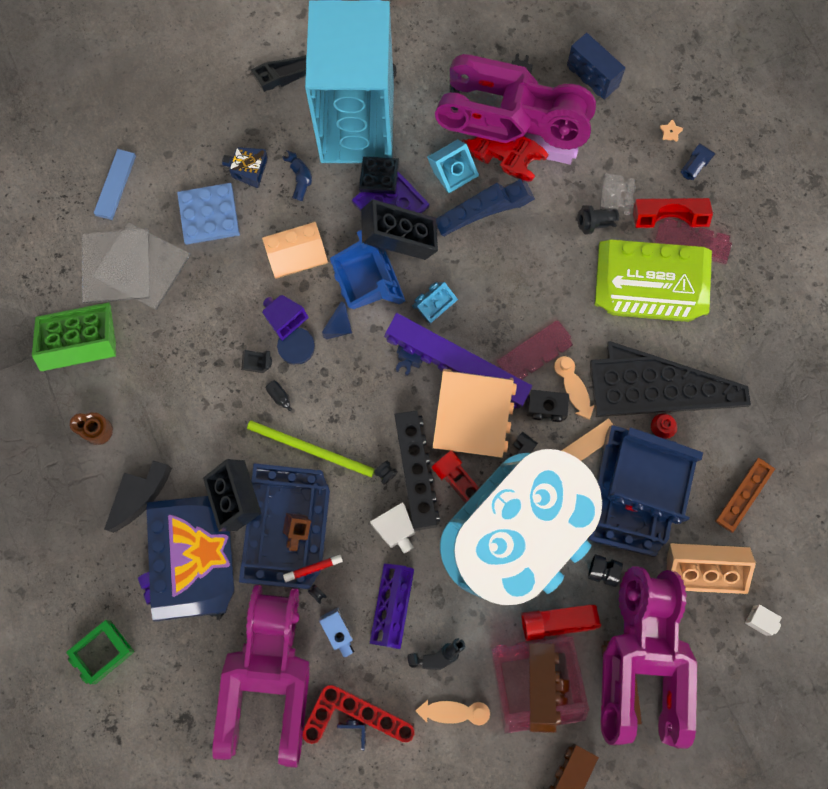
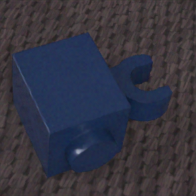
[396,345,423,376]

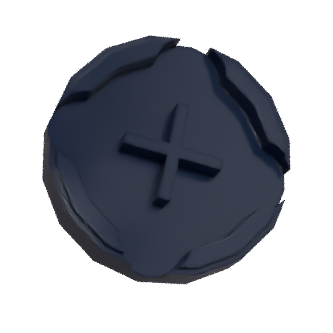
[277,328,315,365]

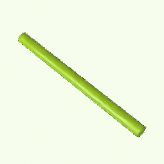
[247,420,375,478]

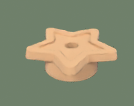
[660,120,683,142]

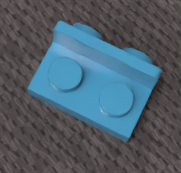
[412,282,458,324]

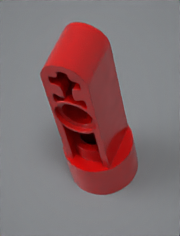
[431,450,479,503]
[521,605,601,641]

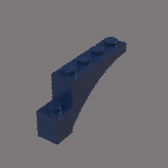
[436,179,535,236]

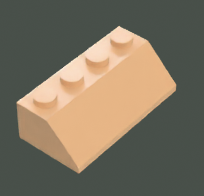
[667,543,756,594]

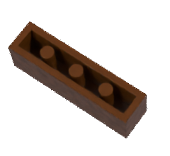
[529,643,561,733]
[548,743,599,789]

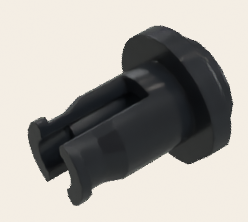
[576,205,619,235]

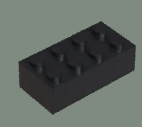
[361,199,438,260]

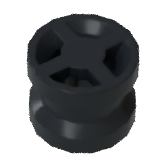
[373,460,398,485]

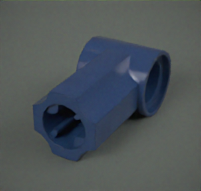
[681,143,715,180]

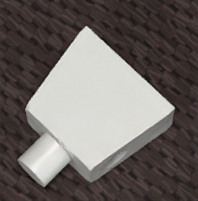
[370,502,415,554]

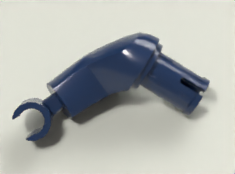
[282,150,312,202]

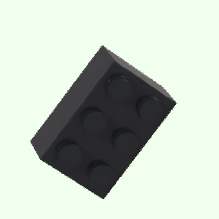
[203,459,261,531]

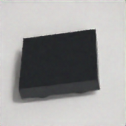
[359,157,399,194]

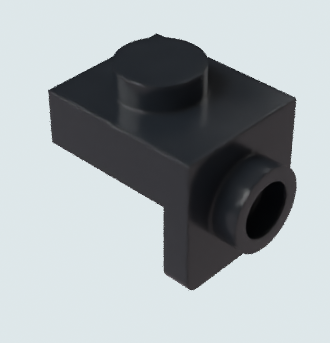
[241,350,272,373]

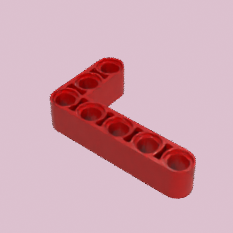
[302,685,415,744]

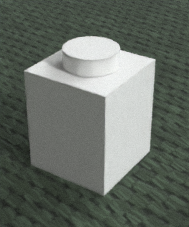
[745,605,782,636]

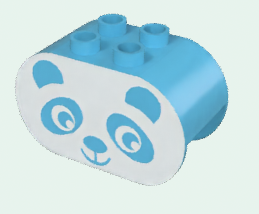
[440,449,602,605]

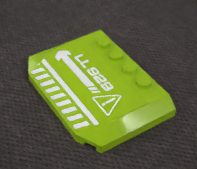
[595,240,712,322]

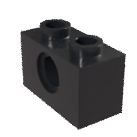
[527,389,569,422]

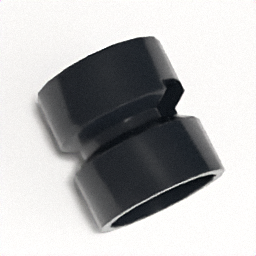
[588,554,623,587]

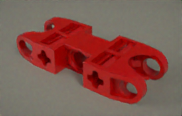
[462,136,549,182]

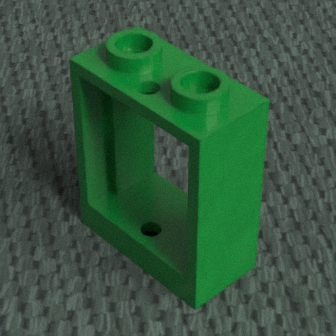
[66,620,135,685]

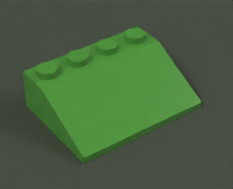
[32,302,116,371]

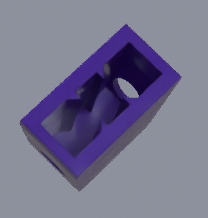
[262,295,309,341]

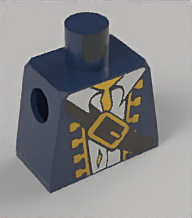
[222,147,268,188]

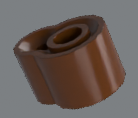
[70,412,113,445]

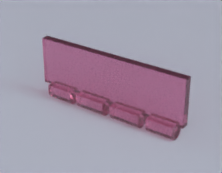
[655,218,732,264]
[497,320,573,380]

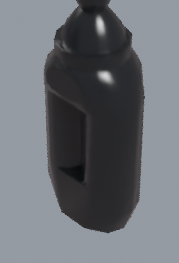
[265,380,292,411]

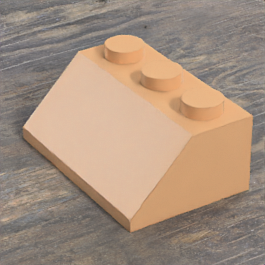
[262,222,328,279]

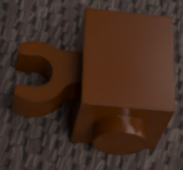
[282,513,311,551]

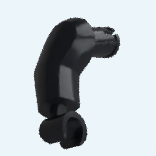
[407,638,465,670]

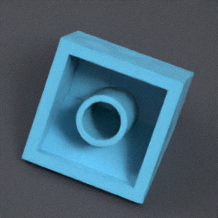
[427,139,479,193]

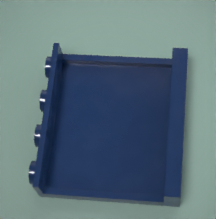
[607,427,703,524]

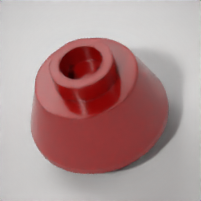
[651,413,677,439]

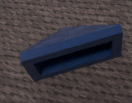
[322,301,352,340]

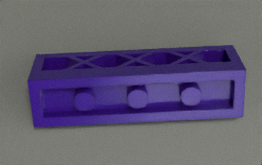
[369,563,414,649]

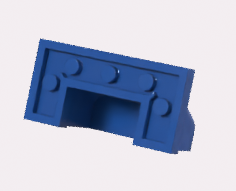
[330,230,406,309]

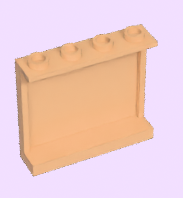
[433,369,517,458]

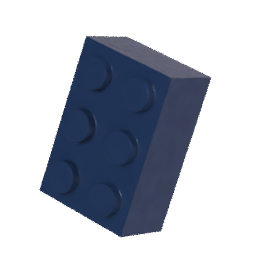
[567,33,626,100]

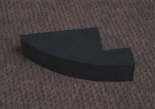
[104,461,172,533]

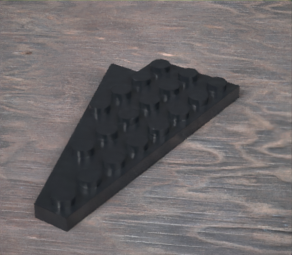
[590,341,751,417]

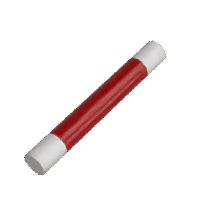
[283,555,343,583]

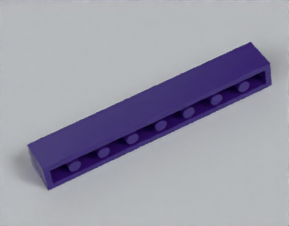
[384,313,532,409]

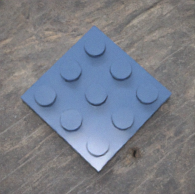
[177,183,240,245]

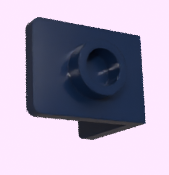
[337,720,366,750]

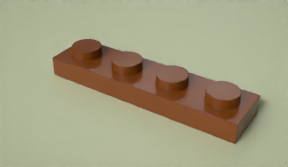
[715,458,775,533]

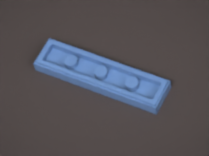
[94,149,136,220]

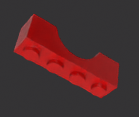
[633,198,713,228]

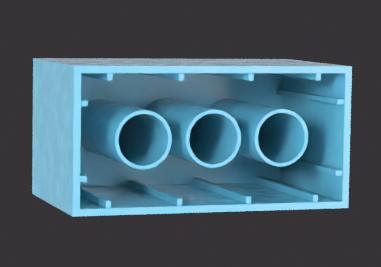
[305,0,394,163]

